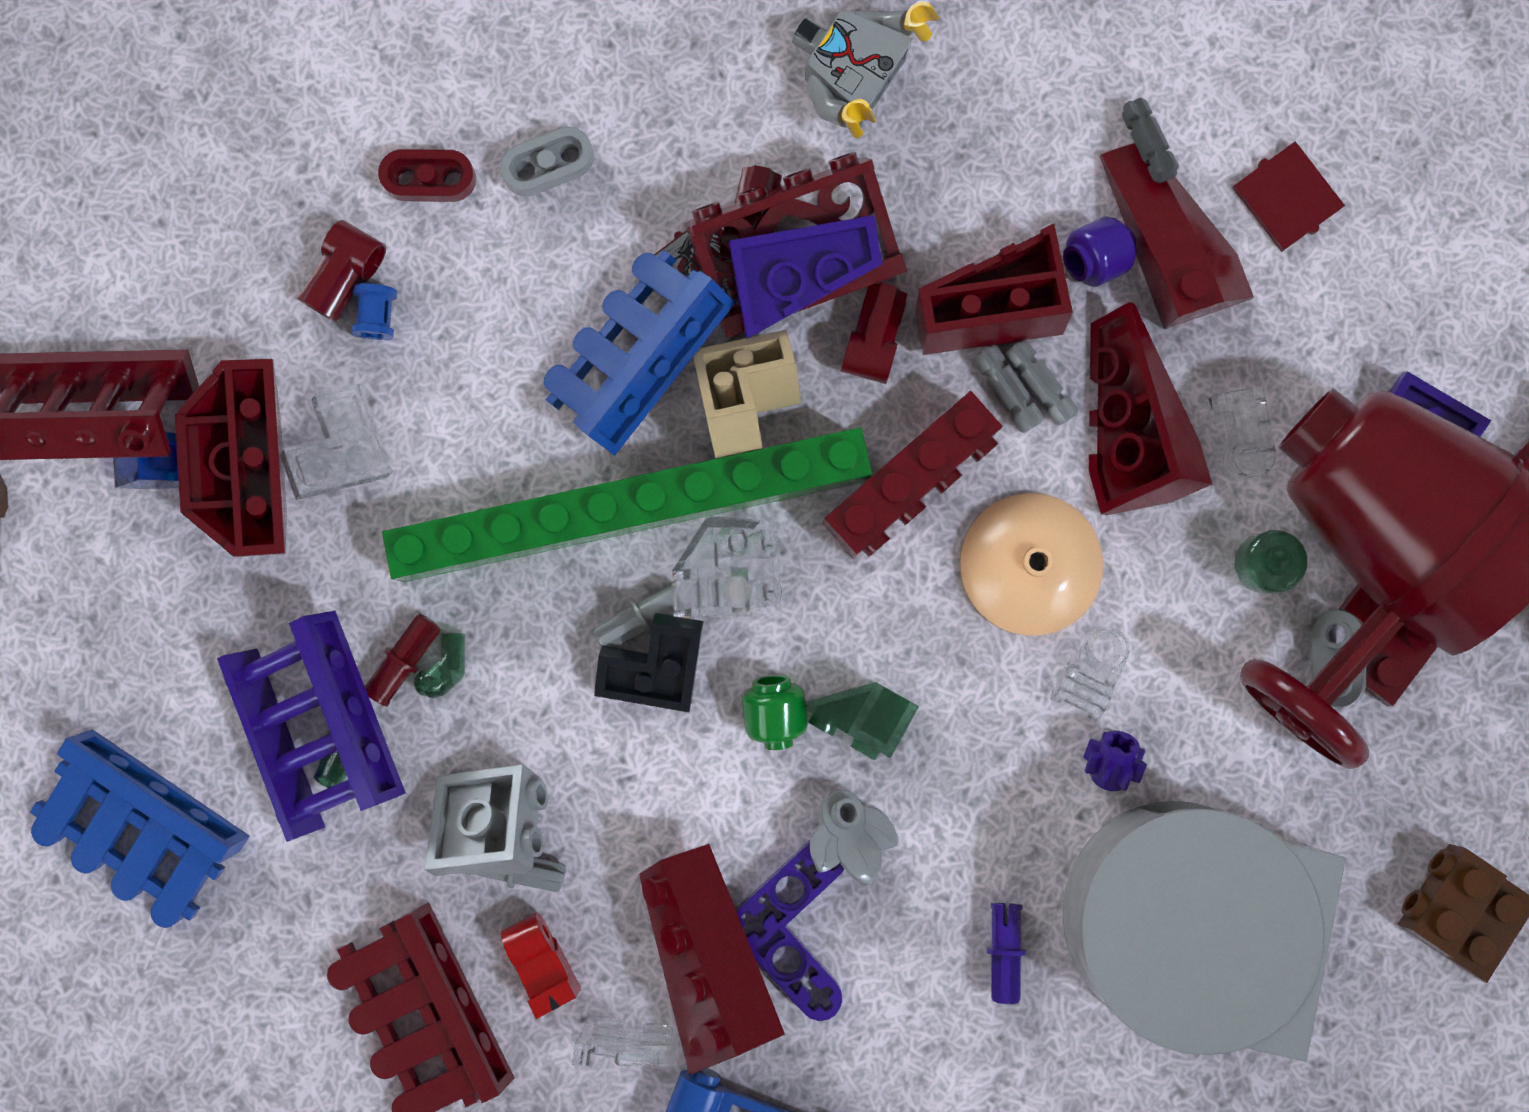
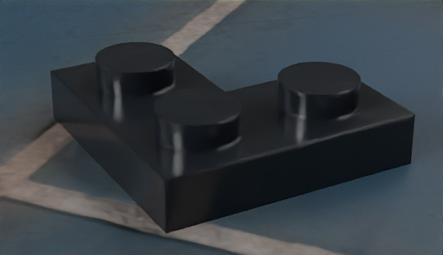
[594,613,704,713]

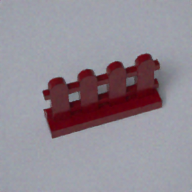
[327,902,515,1112]

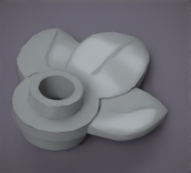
[810,790,898,886]

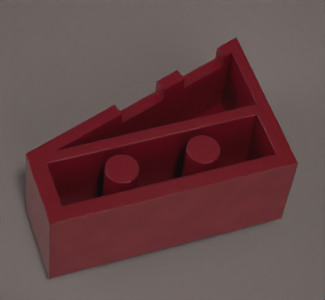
[915,224,1073,355]

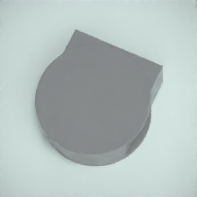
[1063,801,1346,1062]

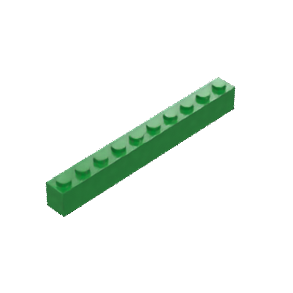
[381,427,872,583]

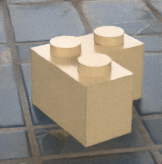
[693,330,801,459]

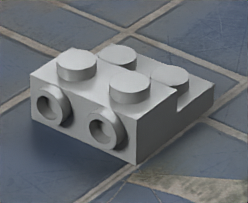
[425,764,548,877]

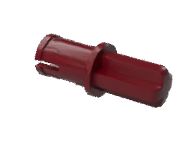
[364,614,440,707]

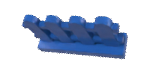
[544,250,735,456]
[30,729,250,928]

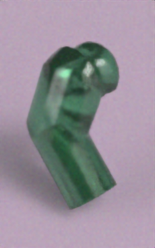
[414,633,465,699]

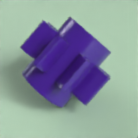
[1083,730,1147,791]

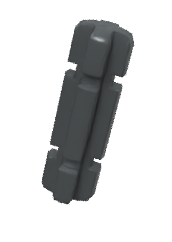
[1122,97,1179,183]

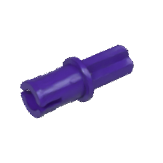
[986,903,1026,1004]

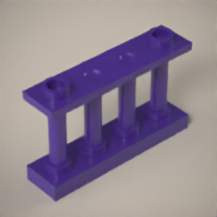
[217,610,406,842]

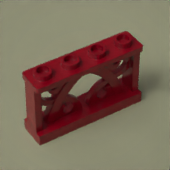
[684,152,907,338]

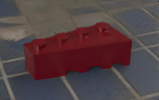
[639,844,785,1075]

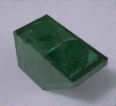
[804,682,919,761]

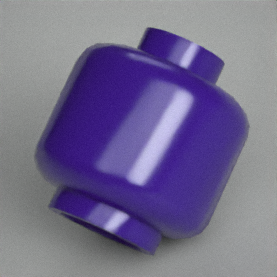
[1063,216,1137,287]

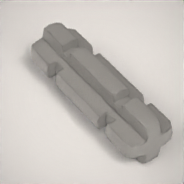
[1005,340,1078,426]
[974,345,1043,433]

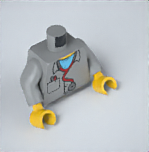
[792,1,939,139]

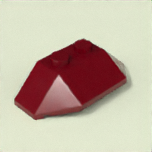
[175,359,287,557]

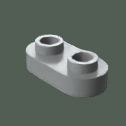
[500,127,594,196]
[1312,610,1366,708]

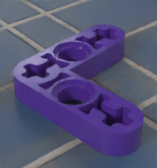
[736,840,844,1021]

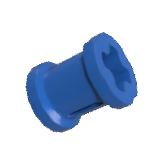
[351,283,398,340]

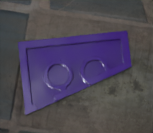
[728,215,882,340]

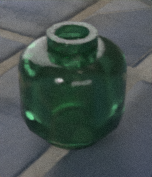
[1234,530,1308,594]

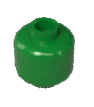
[742,675,808,750]

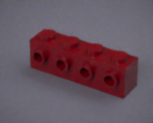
[822,390,1003,559]

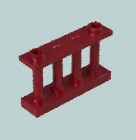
[0,349,199,460]

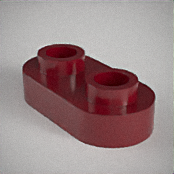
[378,149,476,202]

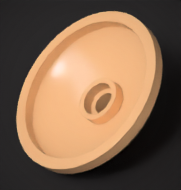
[960,493,1103,636]

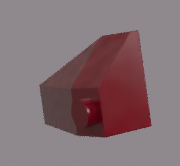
[1100,143,1254,329]
[1089,302,1213,515]

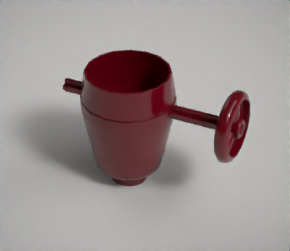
[1240,388,1529,769]

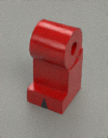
[501,912,581,1019]

